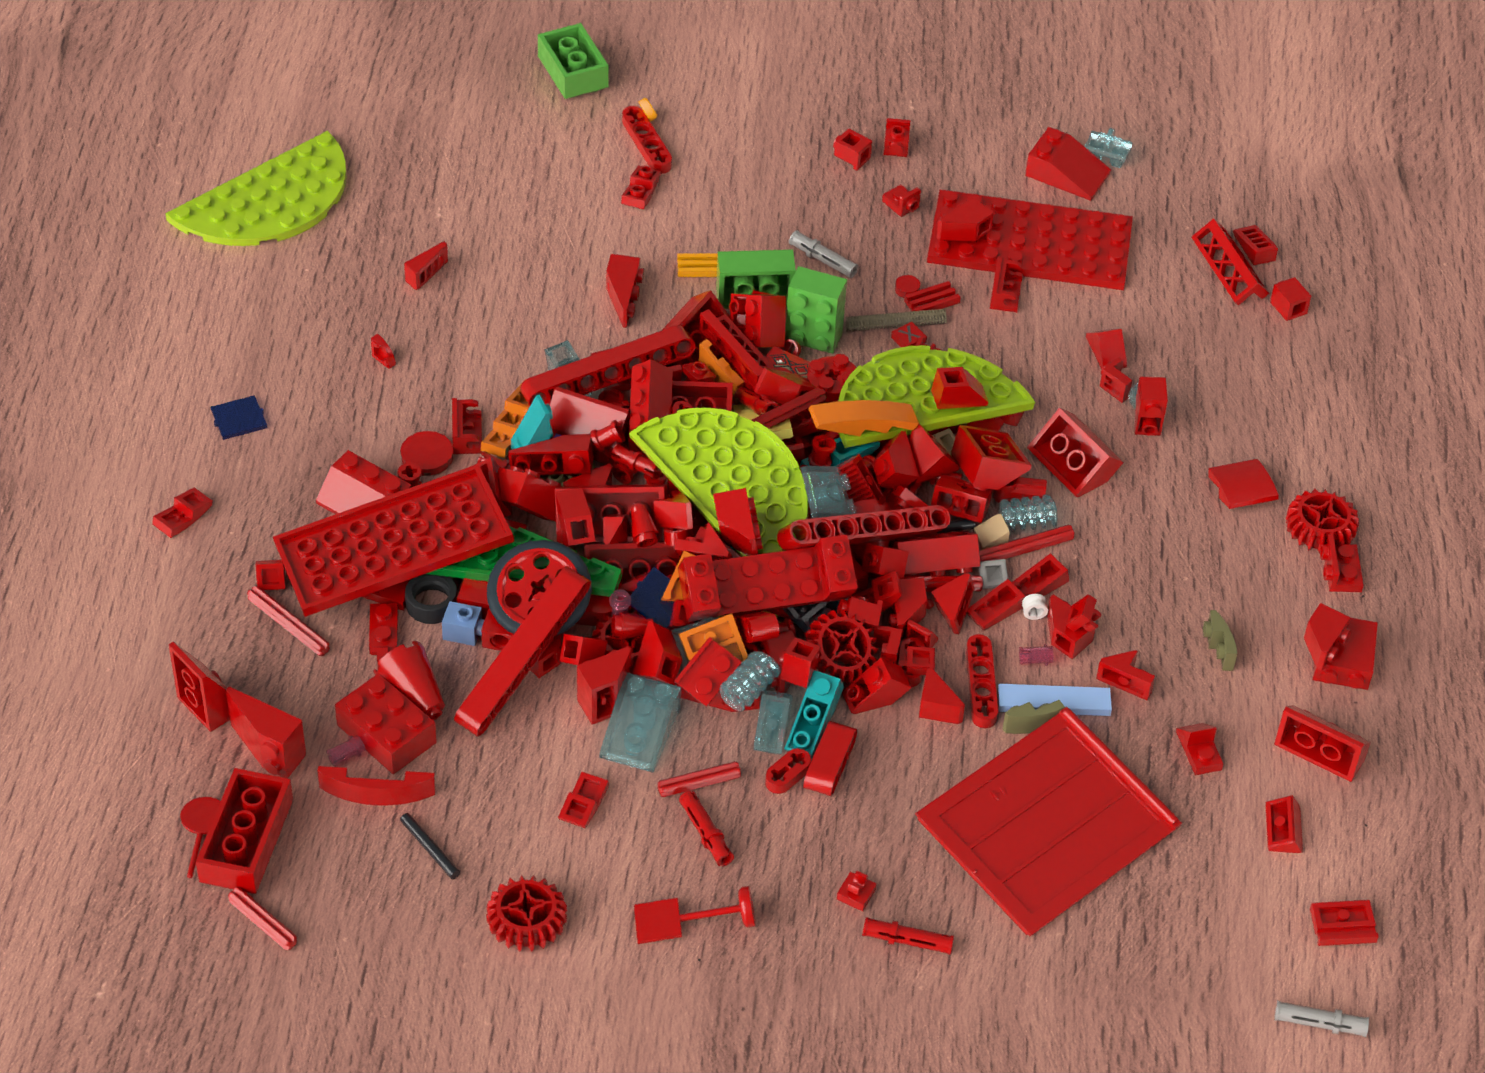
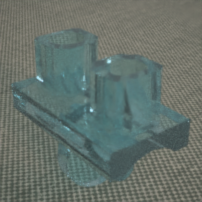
[1084,128,1133,168]

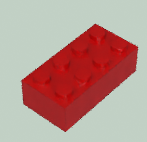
[555,484,667,543]
[196,768,293,894]

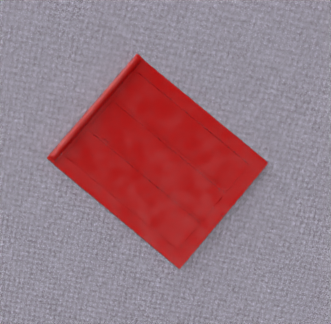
[915,707,1182,937]

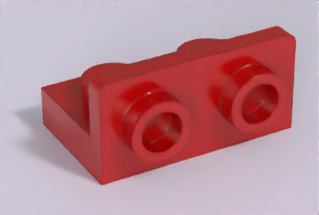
[1320,534,1364,592]

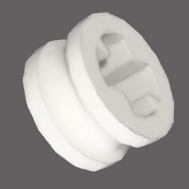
[1022,594,1048,620]

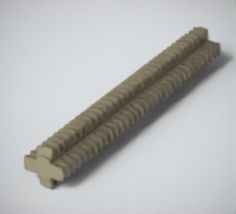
[845,309,947,332]

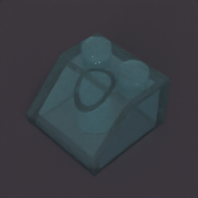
[801,466,857,518]

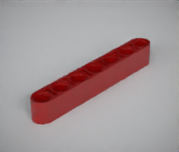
[520,326,696,406]
[777,505,951,550]
[454,566,591,737]

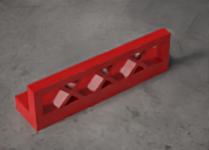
[1191,218,1270,305]
[700,309,776,393]

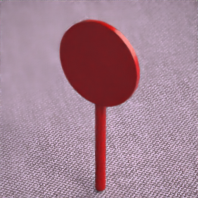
[180,797,220,879]

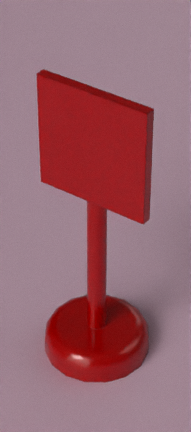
[634,886,756,944]

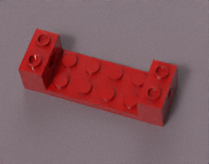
[678,534,858,622]

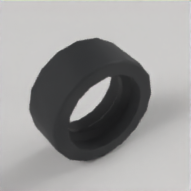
[405,574,458,624]

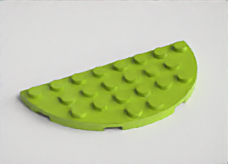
[165,131,347,246]
[838,345,1035,448]
[629,408,808,557]

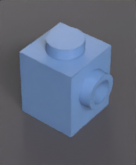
[442,601,485,646]

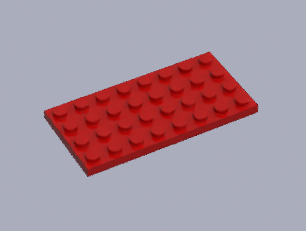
[927,189,1133,291]
[273,464,515,617]

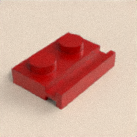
[674,637,742,708]
[1310,900,1379,946]

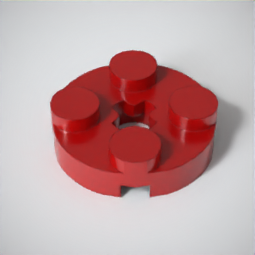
[807,354,857,400]

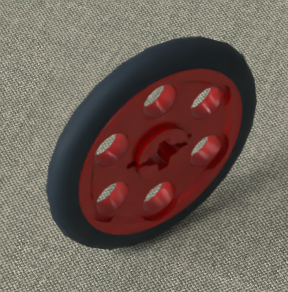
[487,540,592,635]

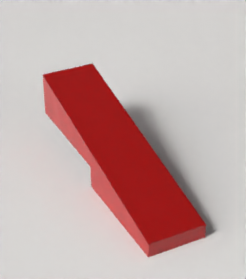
[966,553,1069,631]

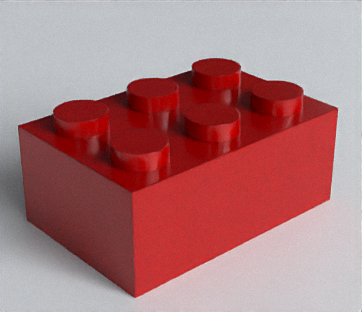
[335,673,437,775]

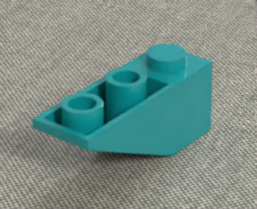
[511,395,553,450]
[784,670,844,758]

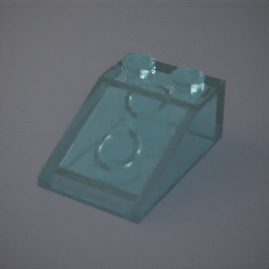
[599,673,681,773]

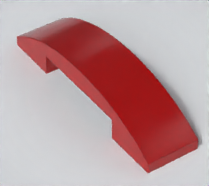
[317,766,436,806]

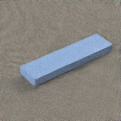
[997,684,1112,716]

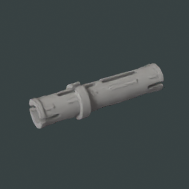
[789,230,859,278]
[1274,1001,1369,1037]

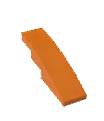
[481,379,530,458]
[809,400,919,437]

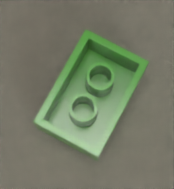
[537,23,609,99]
[716,249,796,309]
[785,266,847,354]

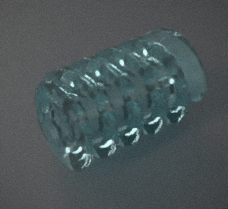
[998,494,1057,532]
[720,651,781,712]

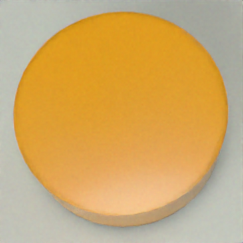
[638,98,658,122]

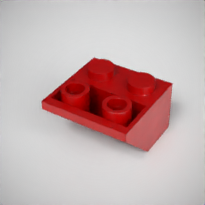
[729,293,786,347]
[497,466,561,522]
[713,488,763,556]
[577,646,631,725]

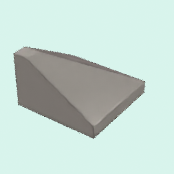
[979,559,1008,589]

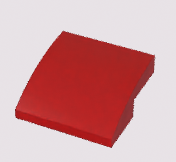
[1208,459,1279,509]

